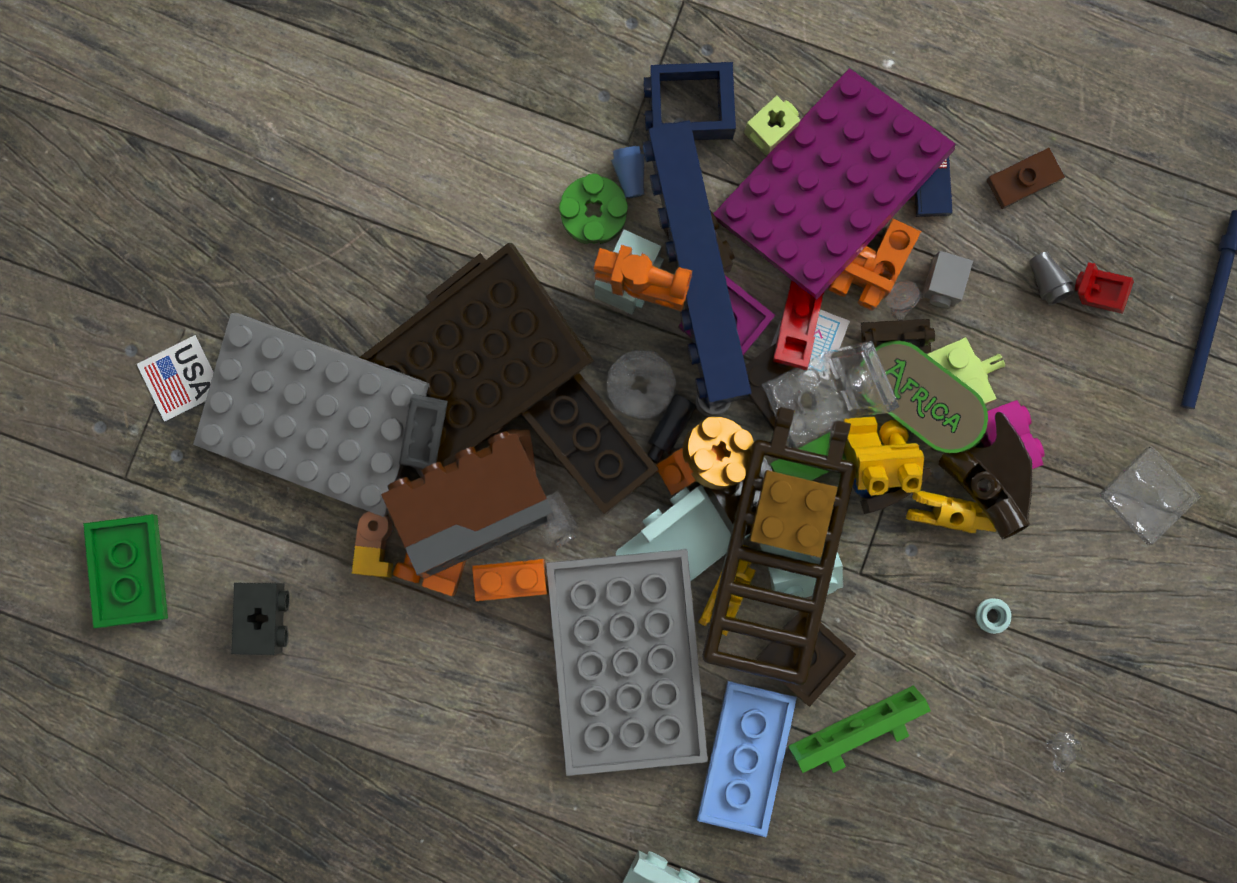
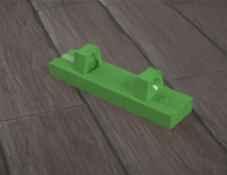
[788,685,931,773]

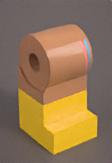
[352,511,393,578]

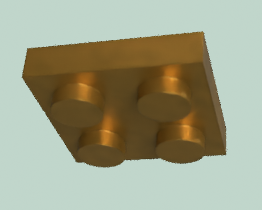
[749,470,838,558]

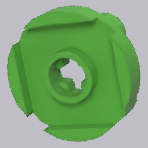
[559,173,628,244]

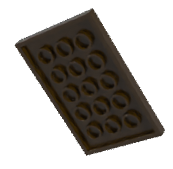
[359,243,594,477]

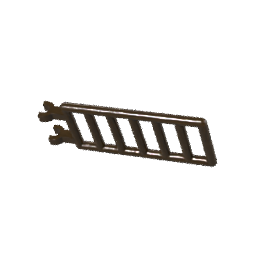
[702,407,857,685]

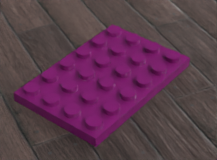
[713,68,955,300]

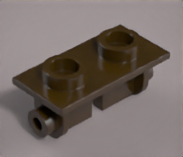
[861,319,935,357]

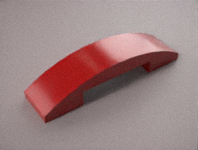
[773,280,824,370]

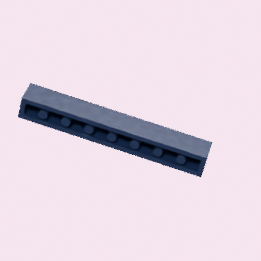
[642,120,752,407]

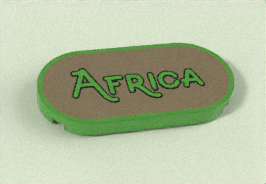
[861,341,988,453]

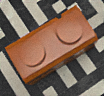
[472,559,548,601]

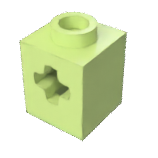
[744,96,801,156]

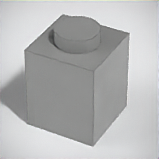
[921,251,973,308]

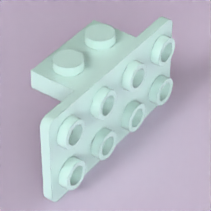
[616,485,750,582]

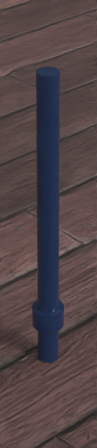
[1180,210,1237,409]

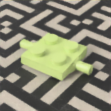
[927,337,1005,405]

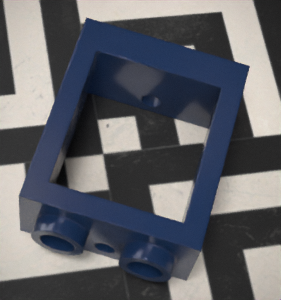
[644,62,736,141]

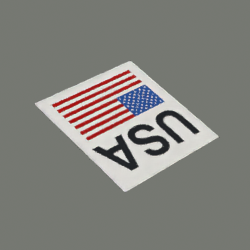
[137,335,214,422]

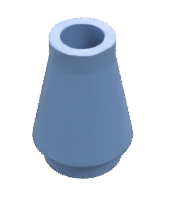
[611,146,645,199]

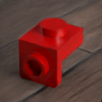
[1075,262,1134,314]

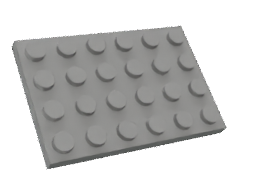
[193,313,429,517]
[546,549,708,776]

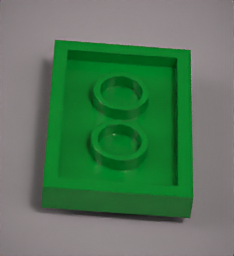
[83,514,168,629]

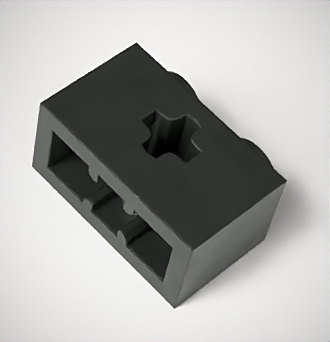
[231,583,290,655]

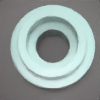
[975,598,1011,634]

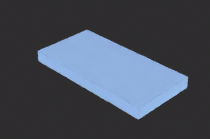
[697,681,797,837]

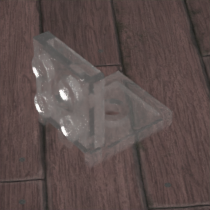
[762,341,900,447]

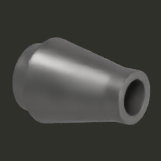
[1029,252,1074,305]

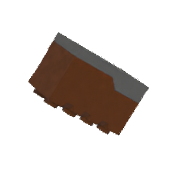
[381,431,554,579]

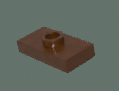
[986,148,1065,209]

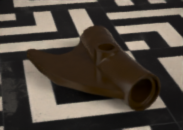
[938,412,1032,539]

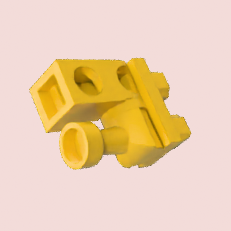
[843,417,924,496]

